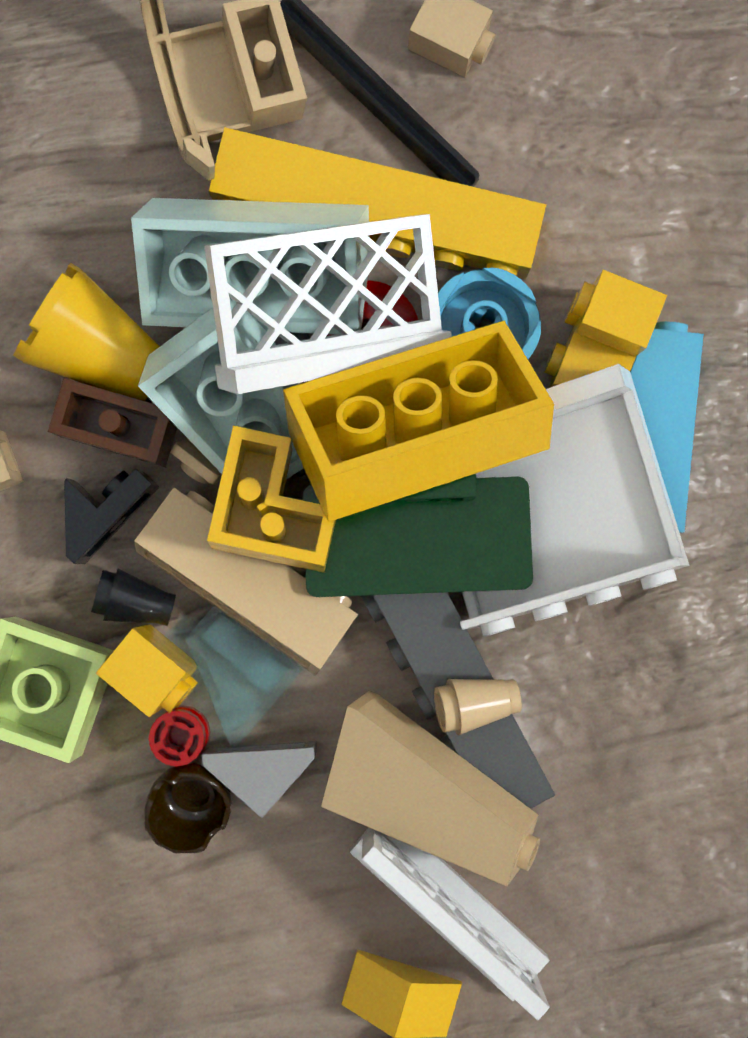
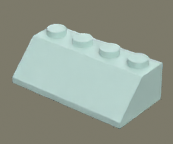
[131,198,369,335]

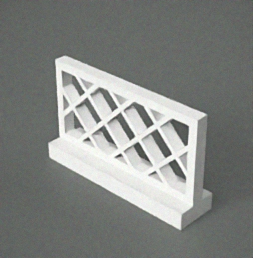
[204,214,452,394]
[350,828,550,1020]

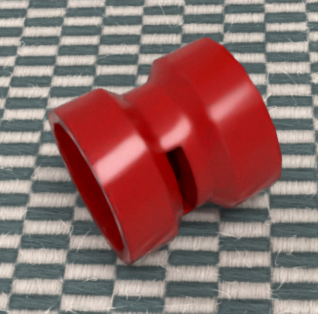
[148,705,211,767]

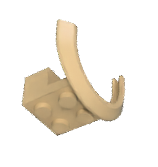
[139,0,307,180]

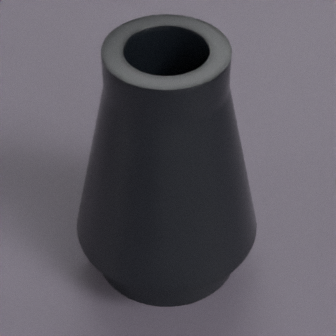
[91,568,176,626]

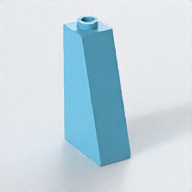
[630,321,704,533]

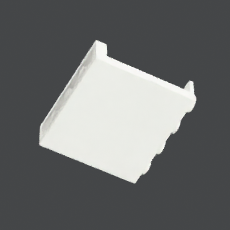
[460,364,690,637]

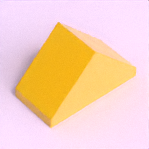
[341,949,462,1038]

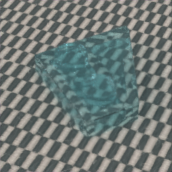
[185,606,304,749]

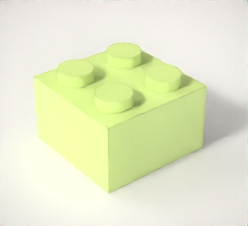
[0,616,114,763]

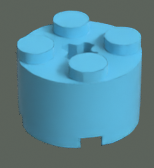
[438,268,541,359]

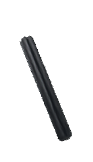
[280,0,480,187]

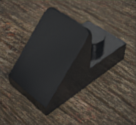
[64,469,159,564]

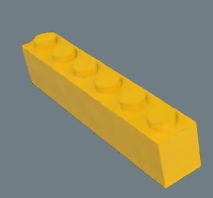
[209,127,547,279]

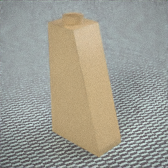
[321,691,540,886]

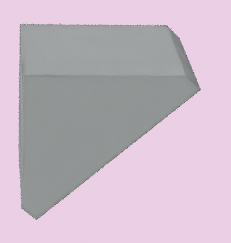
[202,741,317,818]

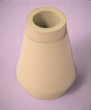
[434,679,522,735]

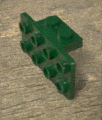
[303,474,533,597]

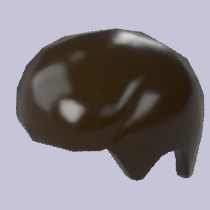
[145,763,232,854]

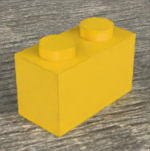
[96,624,200,717]

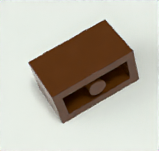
[48,378,177,468]

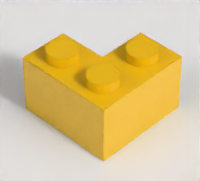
[544,270,667,388]
[207,426,336,573]

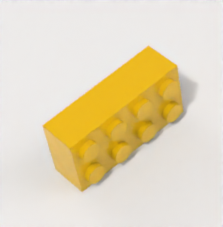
[283,320,554,522]

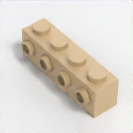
[134,488,358,676]

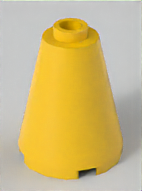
[13,263,160,401]

